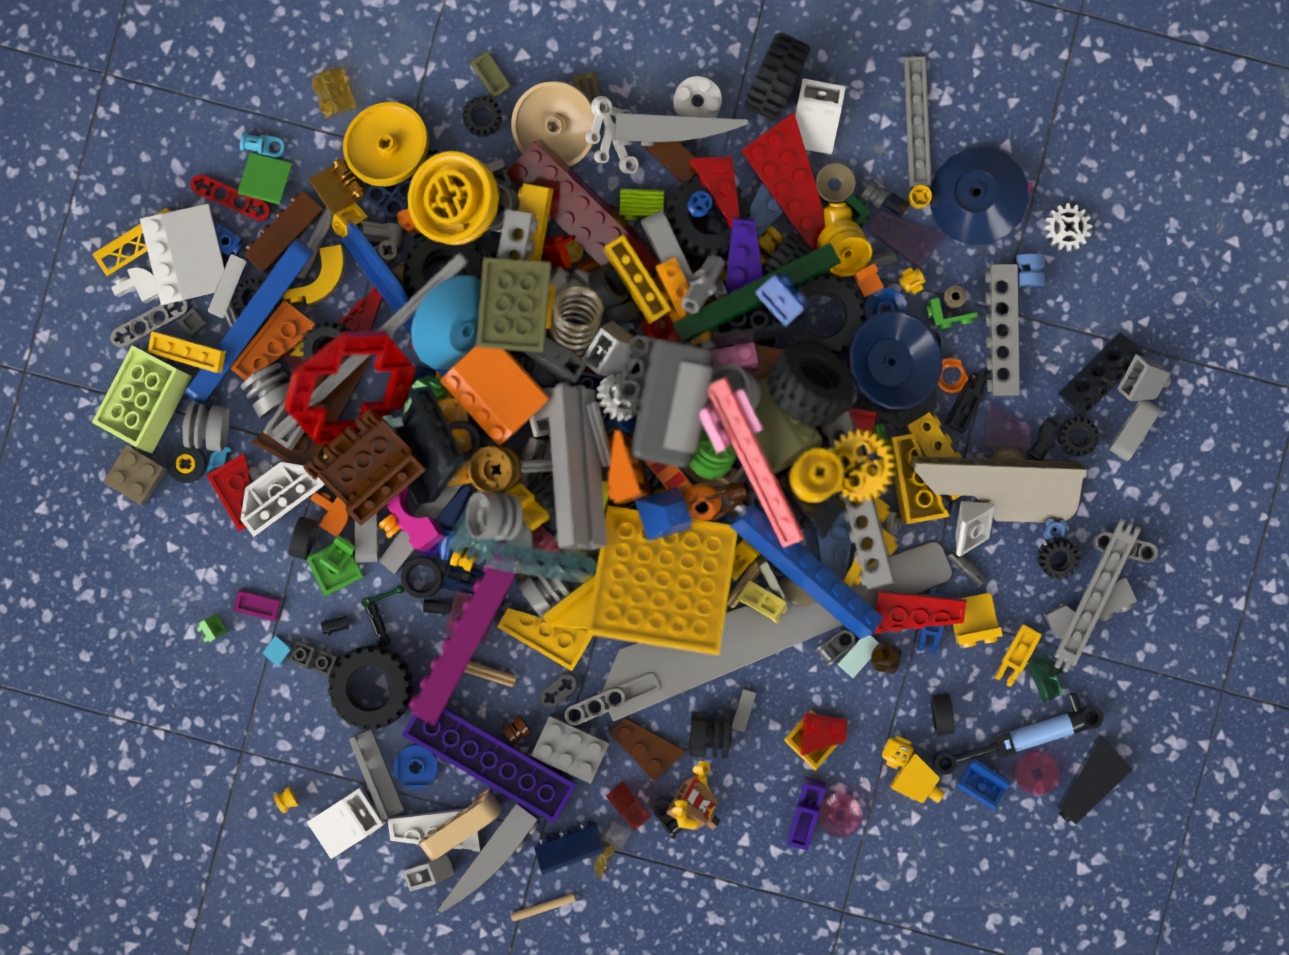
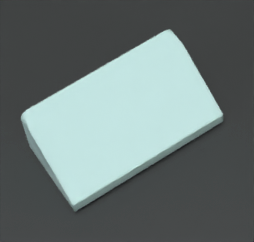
[837,635,879,678]

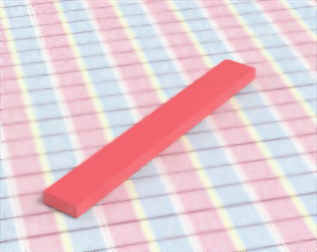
[708,377,804,547]

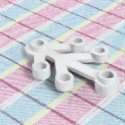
[585,96,639,174]

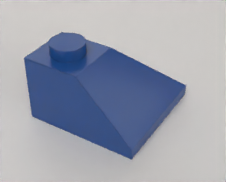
[635,488,692,541]

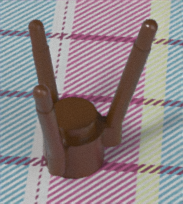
[705,482,747,521]

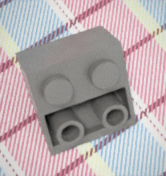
[581,321,645,377]

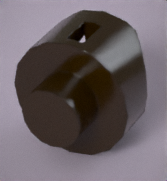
[871,643,902,674]

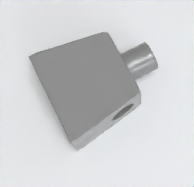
[1117,354,1171,401]

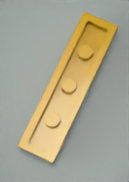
[148,331,226,373]

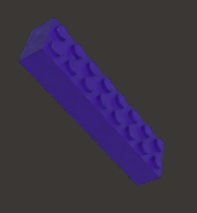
[402,707,577,823]

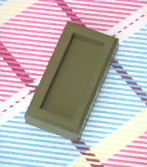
[470,50,512,99]
[755,555,785,599]

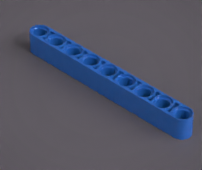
[184,238,315,404]

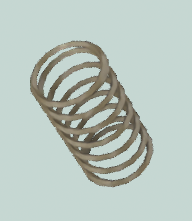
[548,286,603,359]

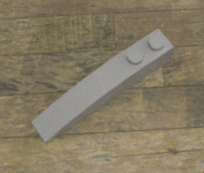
[615,113,748,146]
[438,802,539,913]

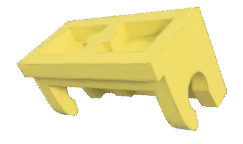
[738,580,788,623]

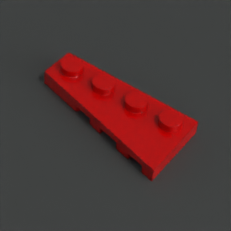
[874,590,966,634]

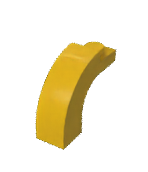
[283,245,345,306]

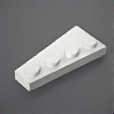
[388,808,480,852]

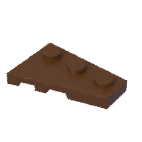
[609,718,686,781]

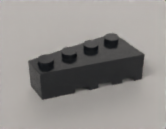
[713,296,808,347]

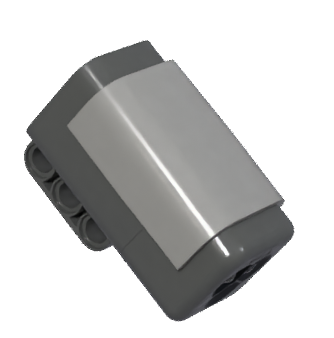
[620,336,714,468]

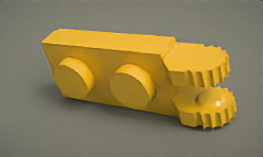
[994,624,1042,687]

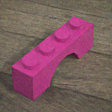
[386,486,446,552]

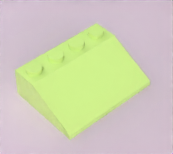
[92,345,192,454]

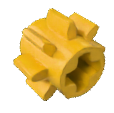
[899,267,926,295]

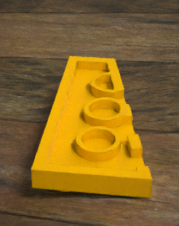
[497,608,593,671]

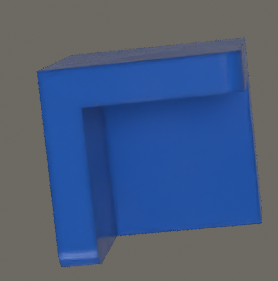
[603,413,637,434]

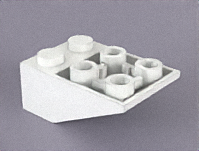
[795,78,846,155]
[307,786,386,859]

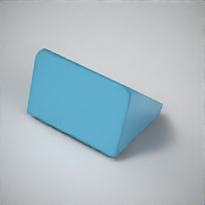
[263,636,293,667]

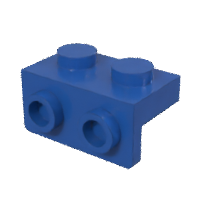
[956,760,1011,810]

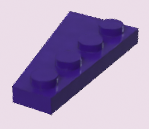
[726,217,763,295]

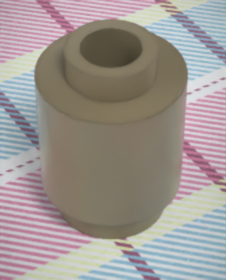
[942,286,966,309]

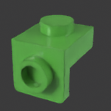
[320,535,355,574]

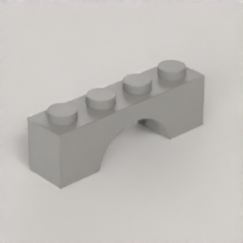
[1044,577,1137,639]

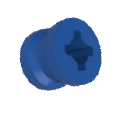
[687,191,712,217]

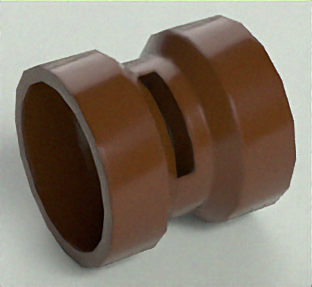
[502,715,532,745]

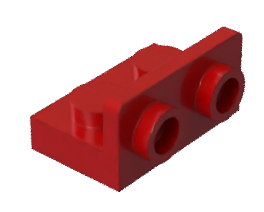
[541,234,573,270]

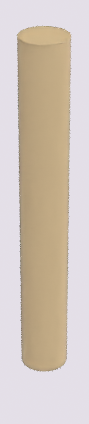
[511,893,576,922]

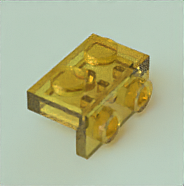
[312,67,357,119]

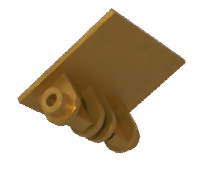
[308,158,366,215]

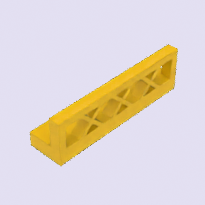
[92,208,171,276]

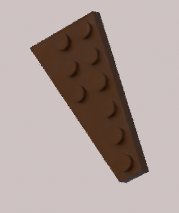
[251,357,371,465]

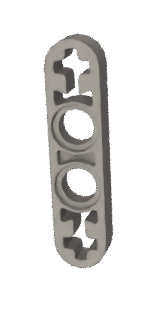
[110,300,189,348]

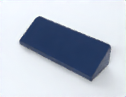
[441,562,508,606]

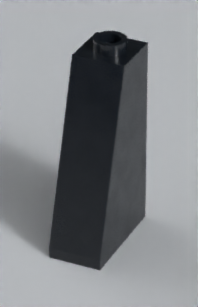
[1057,736,1132,825]

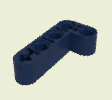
[366,145,443,220]

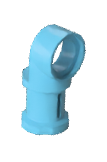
[240,131,286,158]

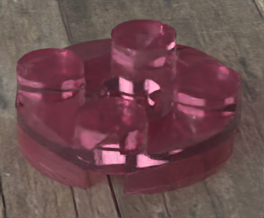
[1015,751,1060,796]

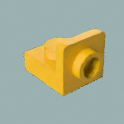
[331,203,368,238]

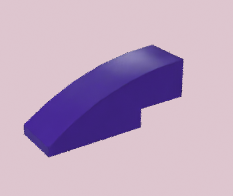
[786,776,826,851]

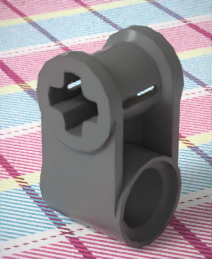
[814,629,855,667]

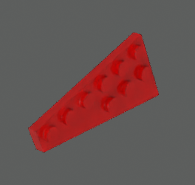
[740,112,826,251]

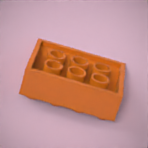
[440,345,551,446]
[607,430,652,505]

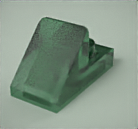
[1026,654,1064,703]

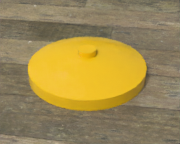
[343,102,429,186]

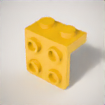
[953,593,1003,648]

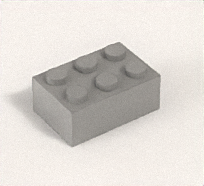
[531,714,609,784]

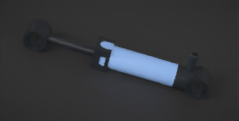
[933,692,1104,775]

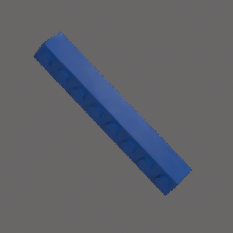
[730,504,883,639]

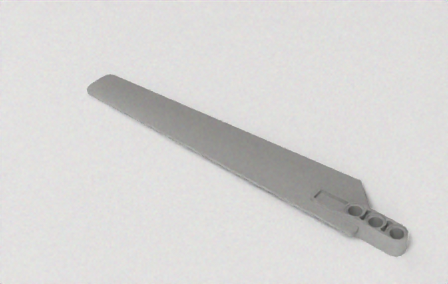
[565,542,952,725]

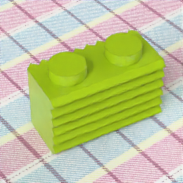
[619,189,664,221]

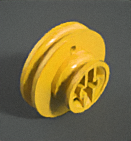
[408,152,499,245]

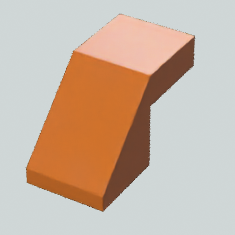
[853,263,884,298]

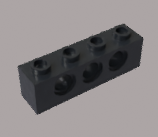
[1058,333,1144,417]

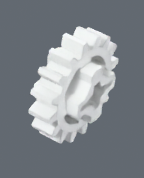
[1044,203,1092,252]
[596,374,640,421]

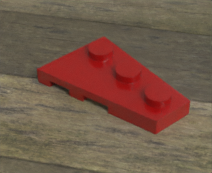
[206,453,251,532]

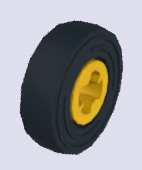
[166,445,206,484]

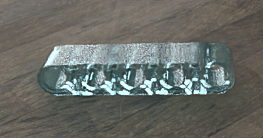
[486,543,596,583]

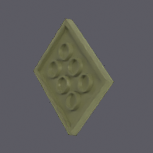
[477,258,551,352]

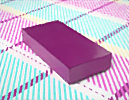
[233,590,282,621]

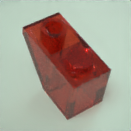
[606,781,651,831]

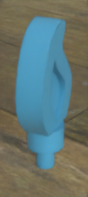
[204,447,232,475]

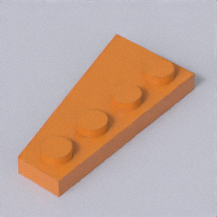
[230,300,316,381]

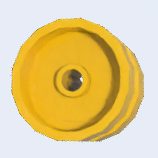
[817,220,872,277]
[789,449,844,503]

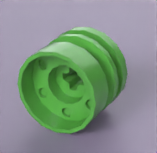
[689,424,738,480]

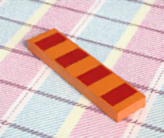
[644,460,703,508]

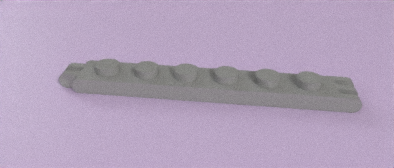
[1054,518,1141,673]

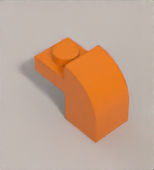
[310,491,350,537]

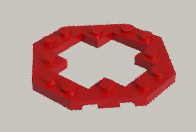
[284,330,416,445]

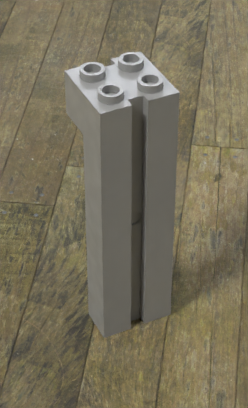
[534,383,607,550]

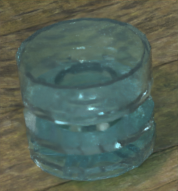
[445,508,497,565]

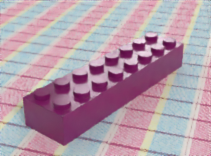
[409,555,519,726]

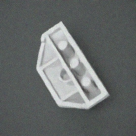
[241,462,325,537]

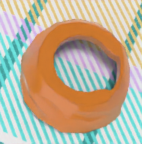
[938,358,969,393]

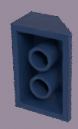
[534,821,605,875]

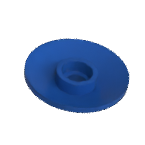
[864,288,908,320]

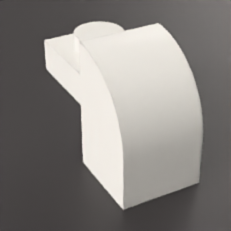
[111,268,159,303]

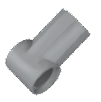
[359,221,403,248]

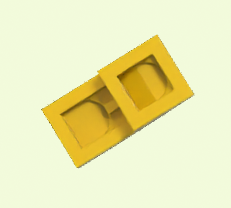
[505,483,550,531]

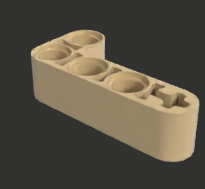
[418,789,502,861]

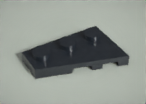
[779,466,846,539]

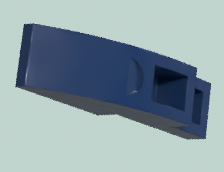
[532,362,607,397]

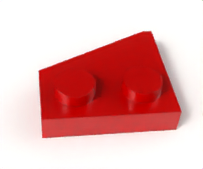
[801,713,848,756]

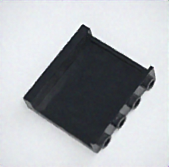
[394,386,465,505]

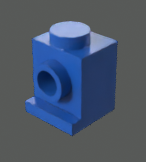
[215,224,243,257]

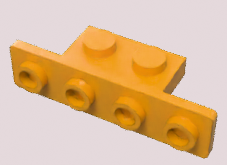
[656,258,712,346]

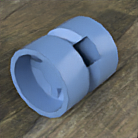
[1016,254,1045,287]

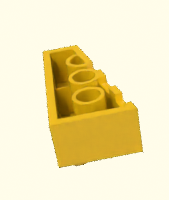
[887,434,950,525]

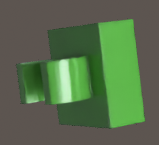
[197,614,228,642]

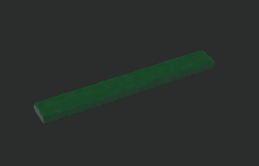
[673,243,841,344]

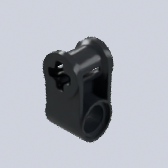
[652,797,684,840]

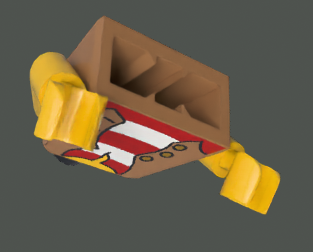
[666,761,721,830]

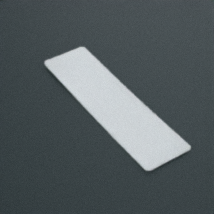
[208,254,246,318]

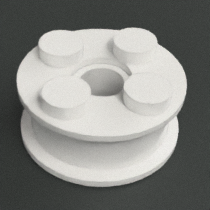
[673,76,722,118]

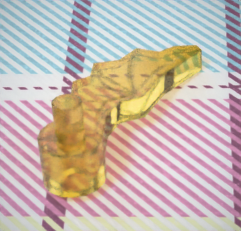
[594,845,615,879]

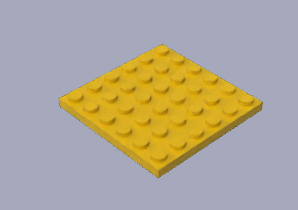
[586,506,737,655]

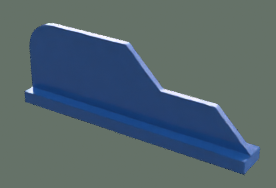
[341,222,450,378]

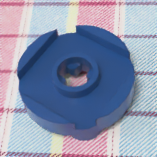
[394,745,438,789]

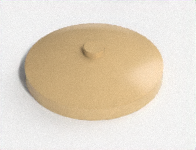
[511,81,595,167]

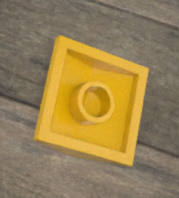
[784,709,839,770]

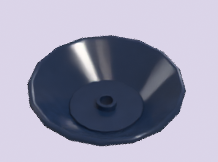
[930,147,1029,245]
[849,311,942,409]

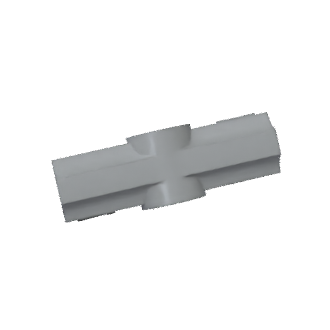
[681,255,725,314]

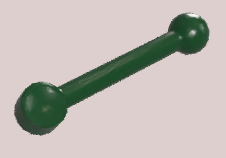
[361,585,404,607]

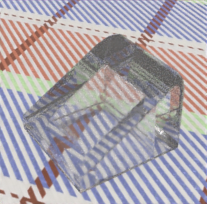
[602,820,632,850]

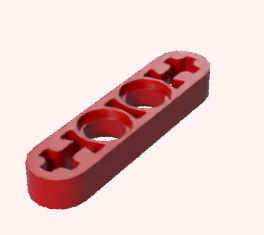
[190,175,271,222]

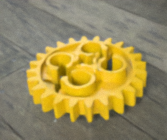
[829,430,897,502]

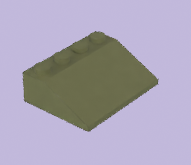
[754,377,822,473]

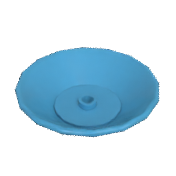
[411,275,482,370]

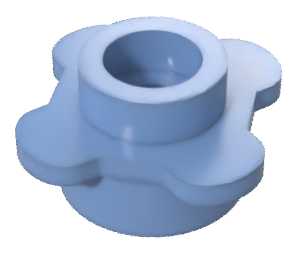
[1043,518,1067,540]

